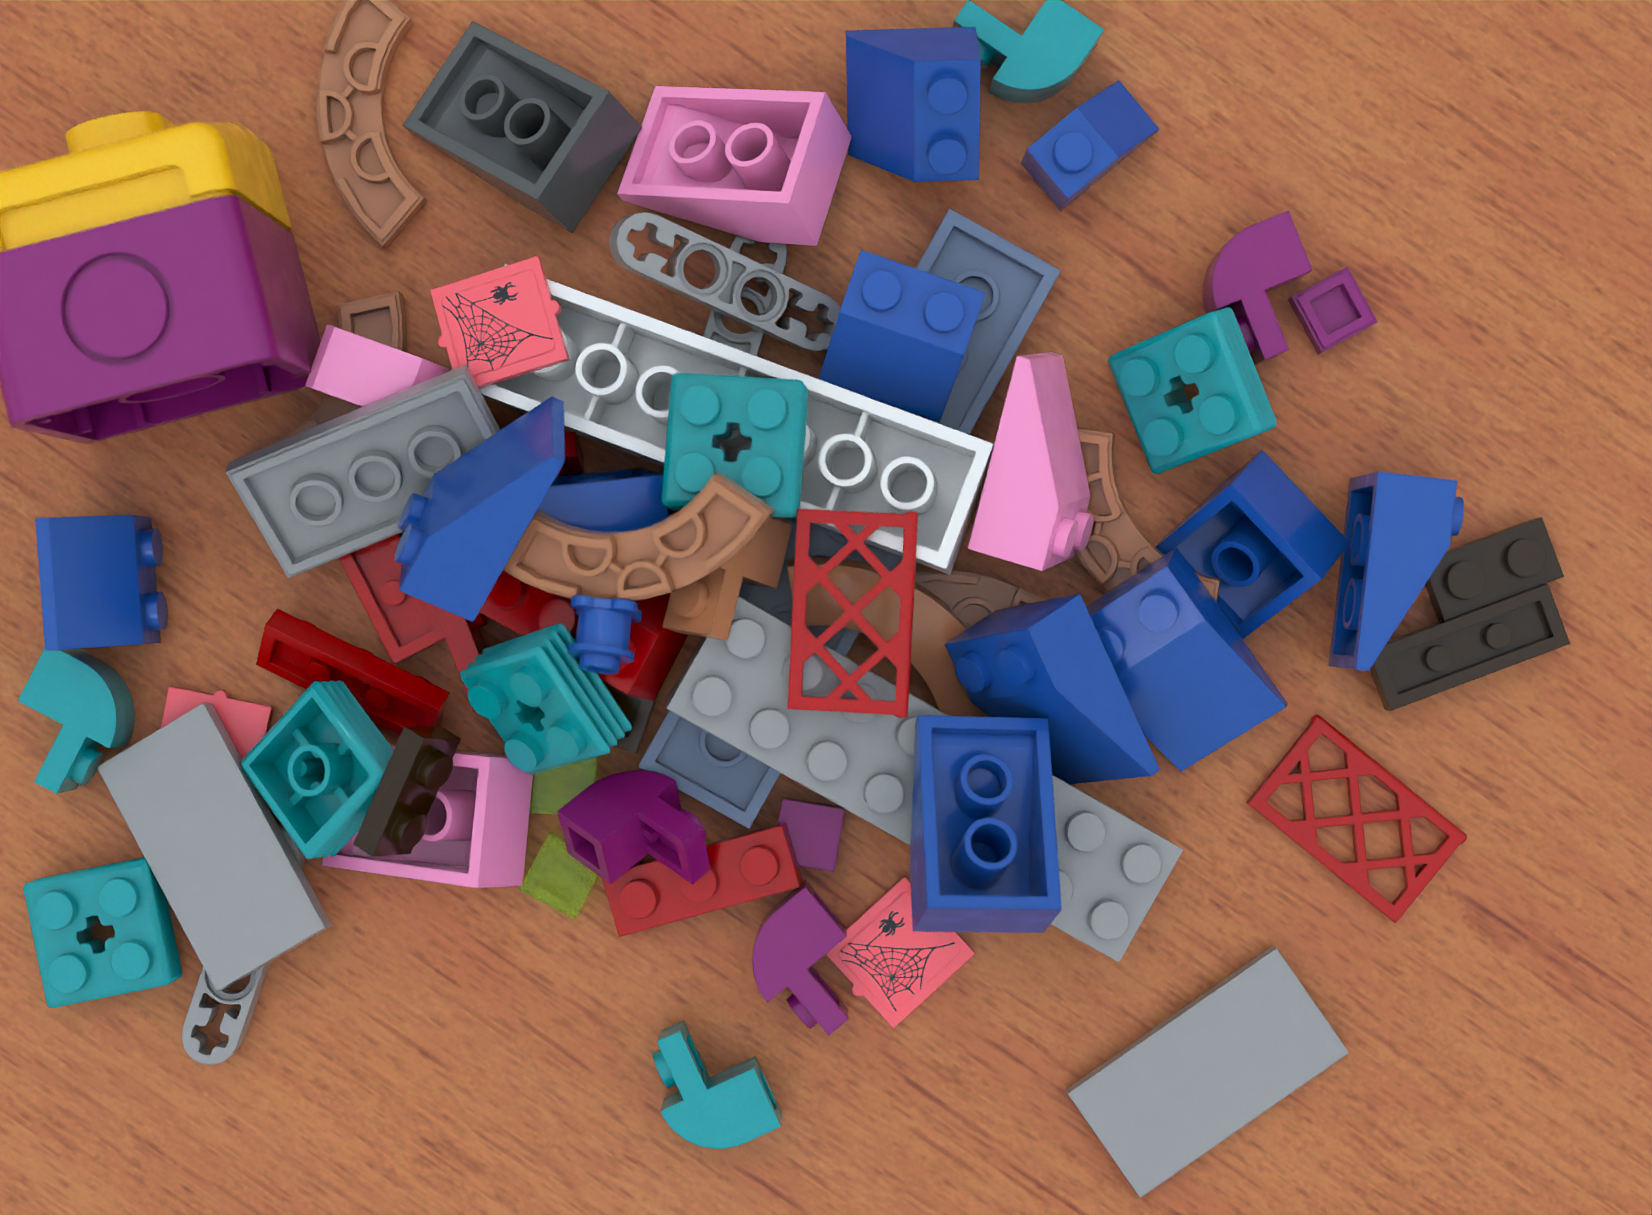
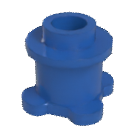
[567,595,642,674]

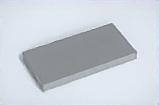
[226,365,500,578]
[97,703,332,991]
[1066,945,1349,1198]

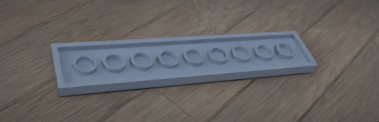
[638,208,1061,829]

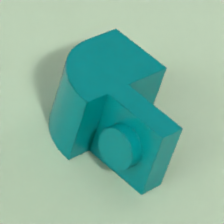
[953,0,1104,103]
[18,649,135,794]
[652,1020,782,1149]

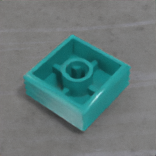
[1108,307,1277,474]
[662,373,809,518]
[460,624,632,774]
[241,680,394,859]
[23,857,182,1008]

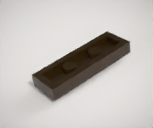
[1370,584,1570,711]

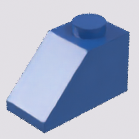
[1021,81,1159,211]

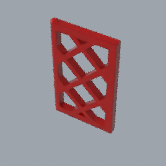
[788,509,918,718]
[1246,715,1467,923]

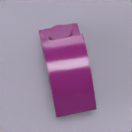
[1202,211,1313,365]
[557,770,711,885]
[752,880,849,1035]

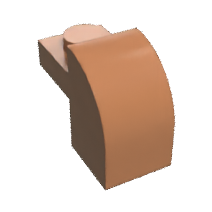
[662,517,792,641]

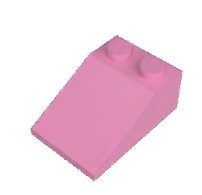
[617,86,852,246]
[968,352,1094,571]
[322,744,533,888]

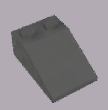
[403,21,642,233]

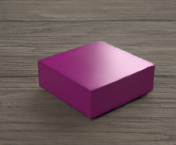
[1288,266,1378,354]
[778,797,845,872]

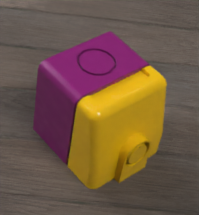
[0,111,321,444]

